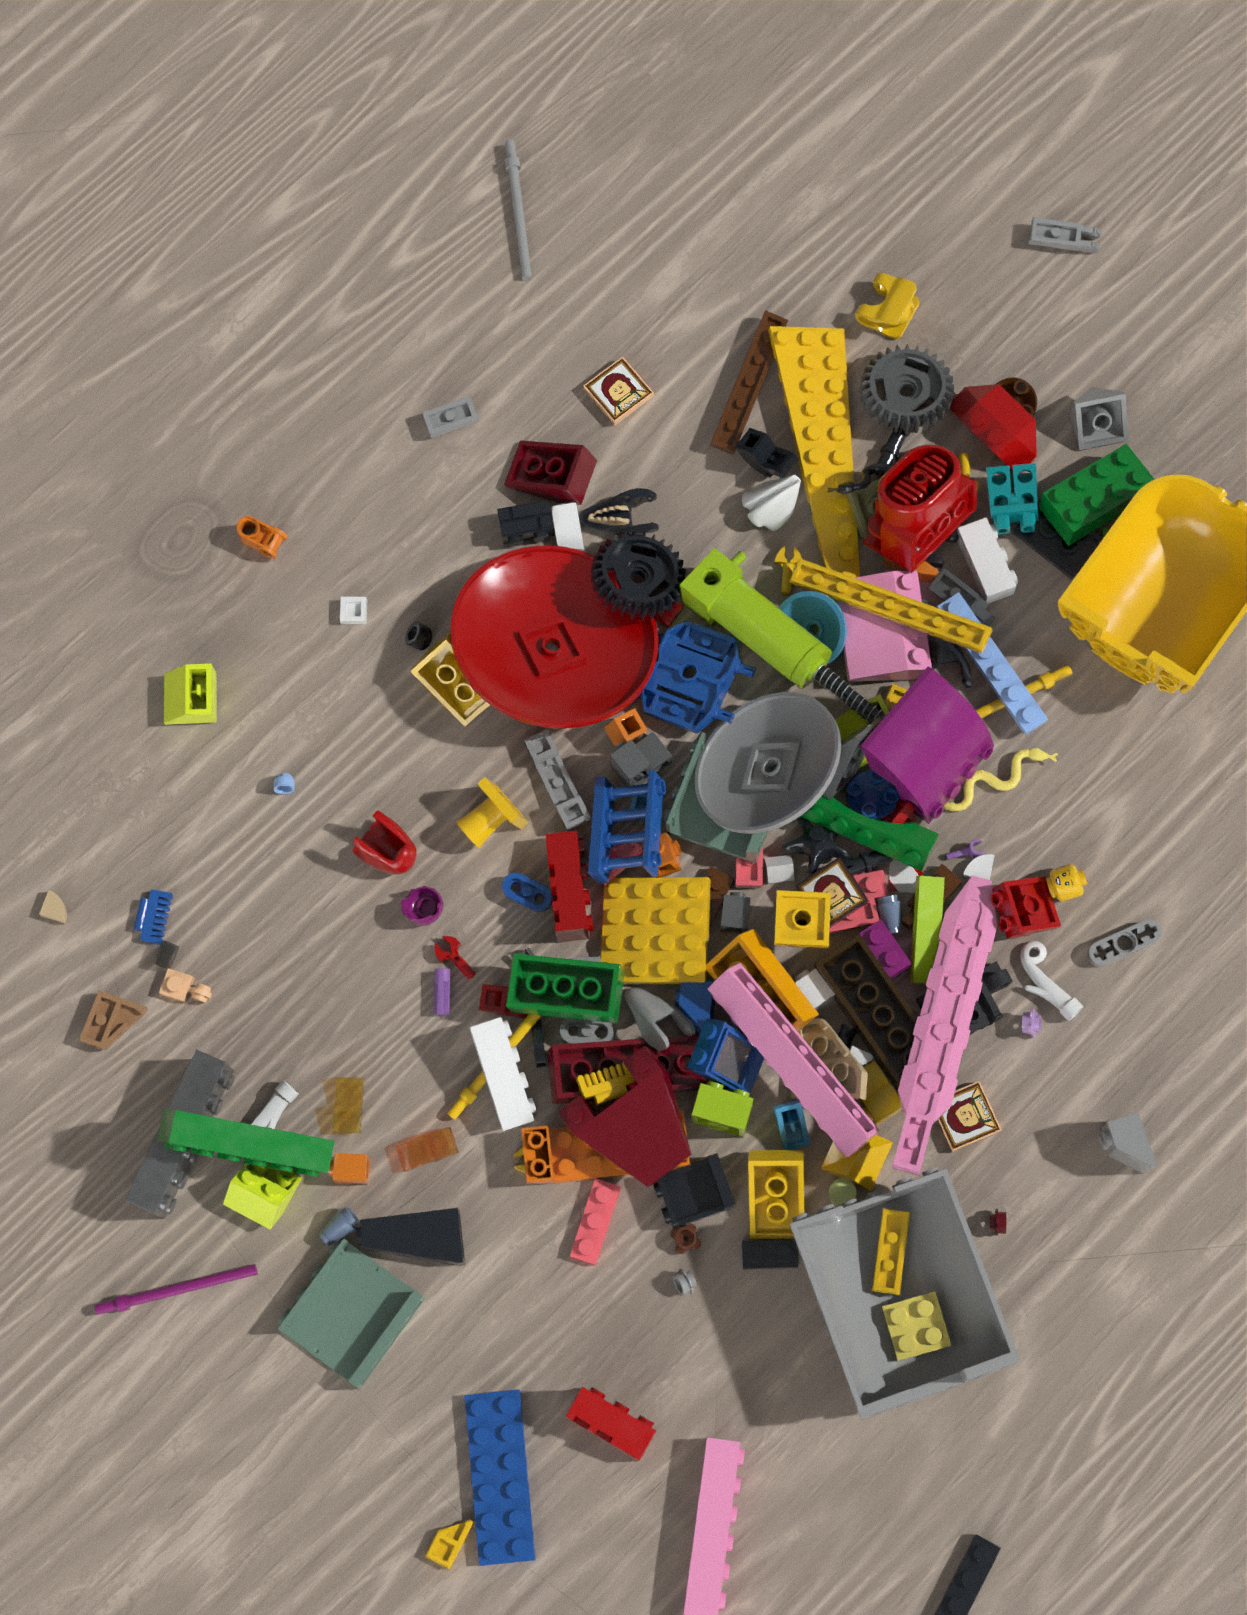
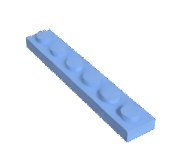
[937,592,1048,736]

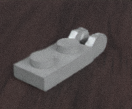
[1029,217,1101,253]

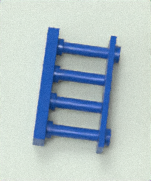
[588,770,666,884]

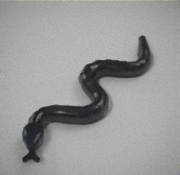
[827,446,943,494]

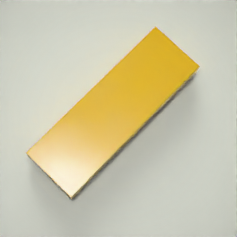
[872,1208,911,1295]

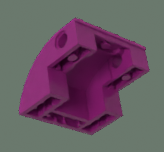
[861,666,994,824]

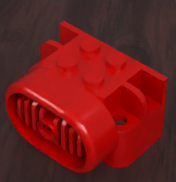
[863,445,977,573]

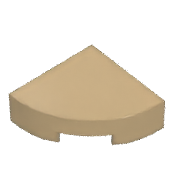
[39,890,67,924]

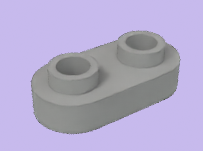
[560,1018,614,1044]

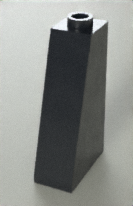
[356,1208,466,1266]

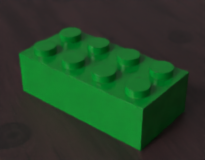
[1038,443,1154,546]
[506,953,625,1024]

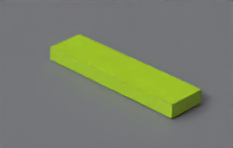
[910,876,945,984]

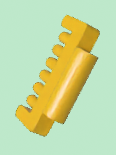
[576,1063,634,1104]

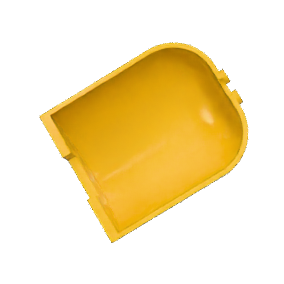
[1058,475,1247,694]

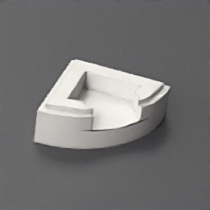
[963,854,995,880]

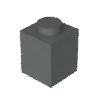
[721,892,751,934]

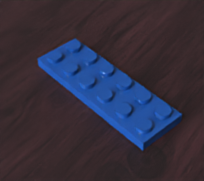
[465,1389,536,1566]

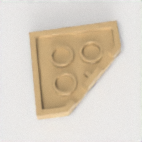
[791,1018,868,1100]

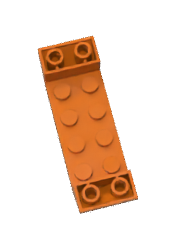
[521,1110,690,1184]

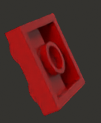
[991,876,1061,939]

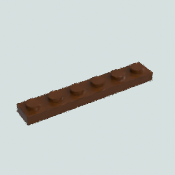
[710,310,788,455]

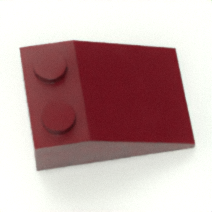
[504,440,597,505]

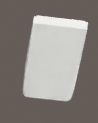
[551,503,585,552]

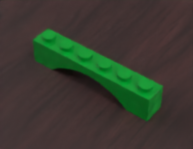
[800,795,939,871]

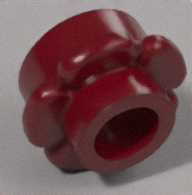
[990,1209,1006,1236]

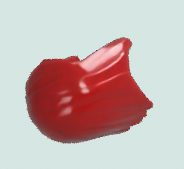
[352,810,417,875]

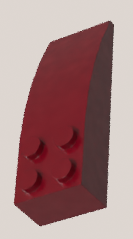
[547,1035,715,1104]

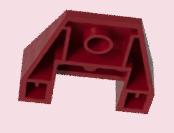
[558,1046,692,1187]

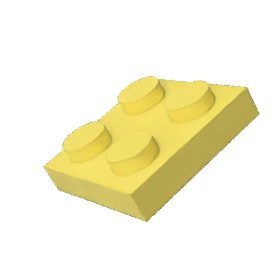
[882,1291,952,1361]

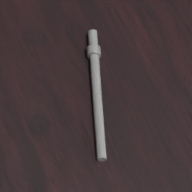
[505,139,532,280]

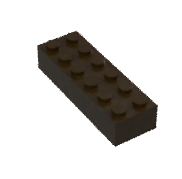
[814,934,917,1091]

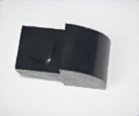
[735,428,798,478]

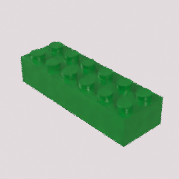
[157,1108,335,1177]

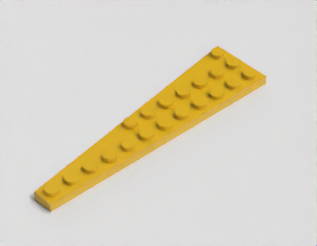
[768,326,860,603]

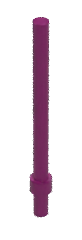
[95,1264,258,1315]

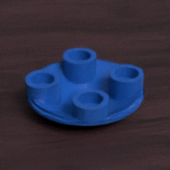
[846,770,899,820]

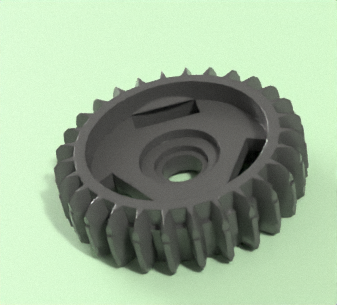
[860,344,954,434]

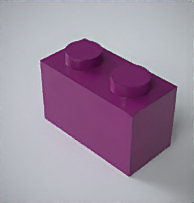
[859,919,911,980]

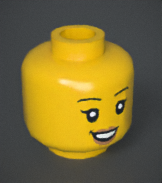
[1046,864,1088,902]

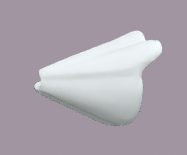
[742,475,801,531]

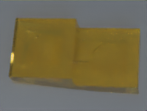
[333,1076,365,1133]

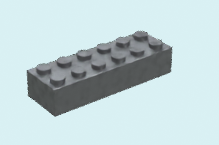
[125,1049,235,1219]

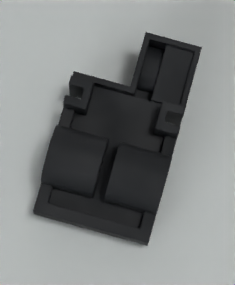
[916,961,1013,1036]

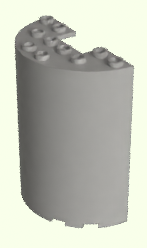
[790,1167,1020,1419]

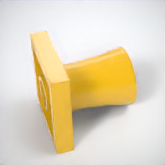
[456,777,529,848]
[774,890,831,948]

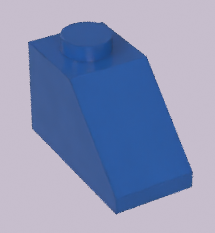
[675,981,715,1035]

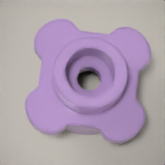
[1022,1008,1041,1038]

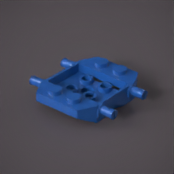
[641,620,756,734]

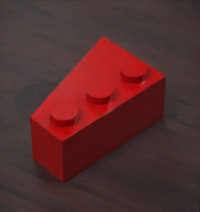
[566,1386,656,1461]

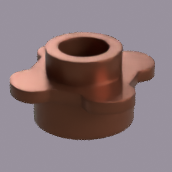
[670,1223,701,1254]

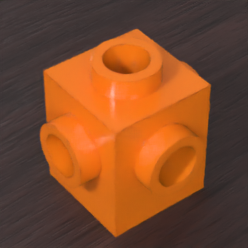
[641,833,682,878]

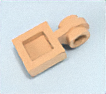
[159,968,212,1004]

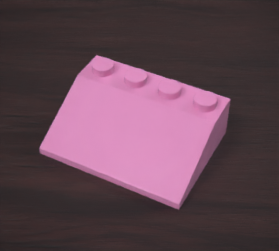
[836,571,932,681]

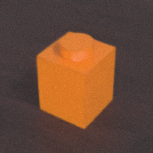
[604,708,648,746]
[329,1153,370,1185]

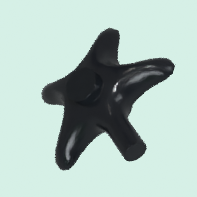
[781,816,851,874]

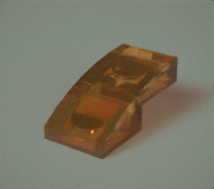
[396,1127,459,1172]

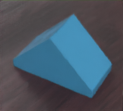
[773,1100,811,1150]

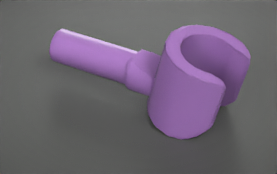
[946,839,985,860]

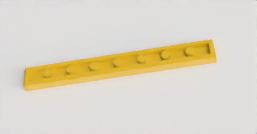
[789,558,993,654]

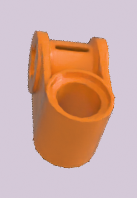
[236,516,288,559]

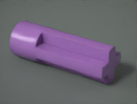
[434,968,450,1016]

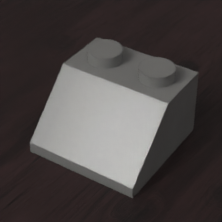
[1098,1112,1157,1174]

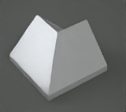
[1069,387,1129,450]

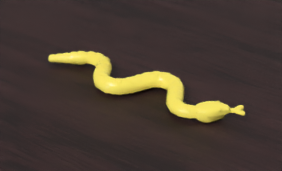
[944,748,1058,812]

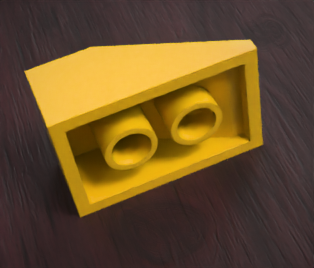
[410,631,490,726]
[748,1150,805,1239]

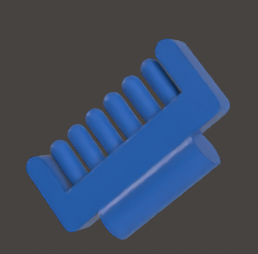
[134,890,173,945]

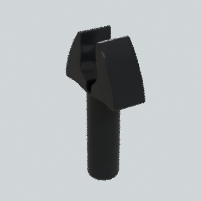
[531,1019,547,1068]

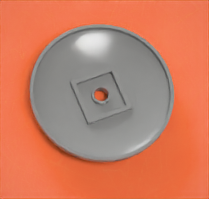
[694,692,841,834]

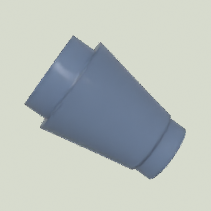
[876,895,902,934]
[319,1206,360,1246]

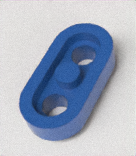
[502,873,553,912]

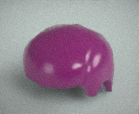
[401,886,444,926]

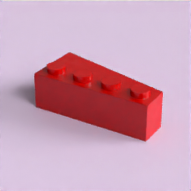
[545,830,594,943]

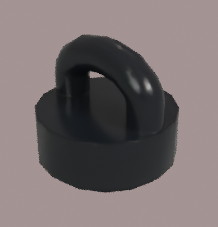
[405,622,432,651]

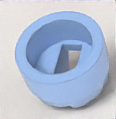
[274,772,295,794]

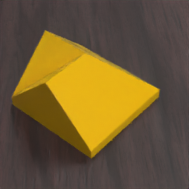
[821,1134,893,1192]

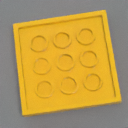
[601,877,711,984]

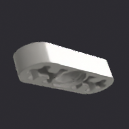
[1087,919,1162,967]

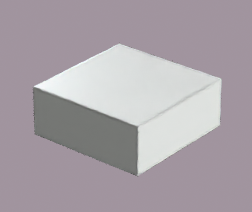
[340,597,368,624]

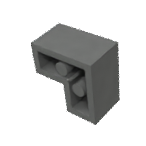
[610,732,672,786]

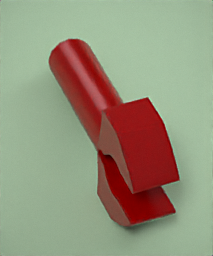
[435,936,476,979]

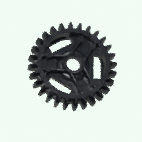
[591,530,686,621]

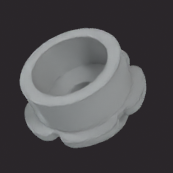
[672,1269,696,1296]

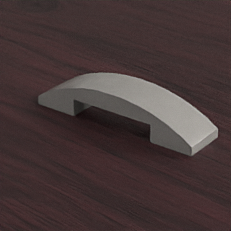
[524,729,591,830]

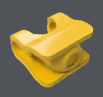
[855,273,920,340]

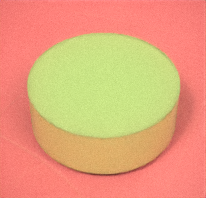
[829,1178,856,1206]

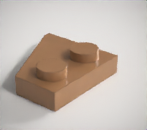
[79,990,148,1051]

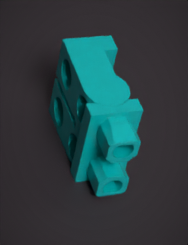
[986,463,1038,535]

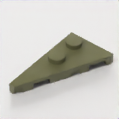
[846,476,882,538]

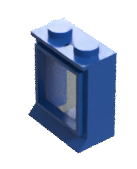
[687,1018,764,1096]

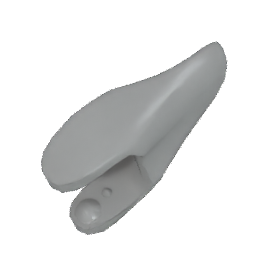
[624,987,695,1051]

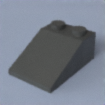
[823,717,882,800]

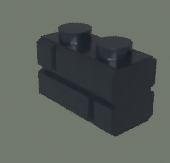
[497,500,554,546]

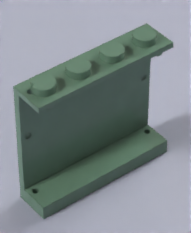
[663,732,777,863]
[278,1239,425,1389]

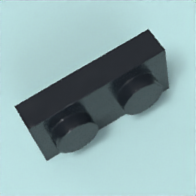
[742,1239,798,1270]

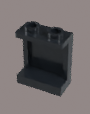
[653,1153,735,1228]

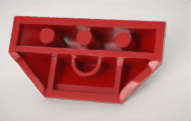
[950,384,1037,473]

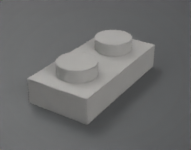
[422,396,479,438]

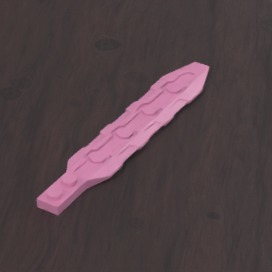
[892,876,997,1175]

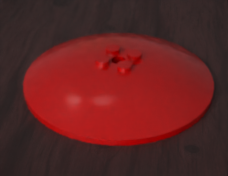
[450,545,658,729]

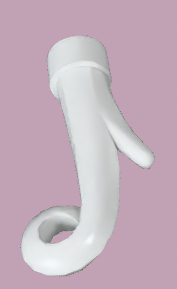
[1020,941,1084,1021]
[251,1080,299,1129]

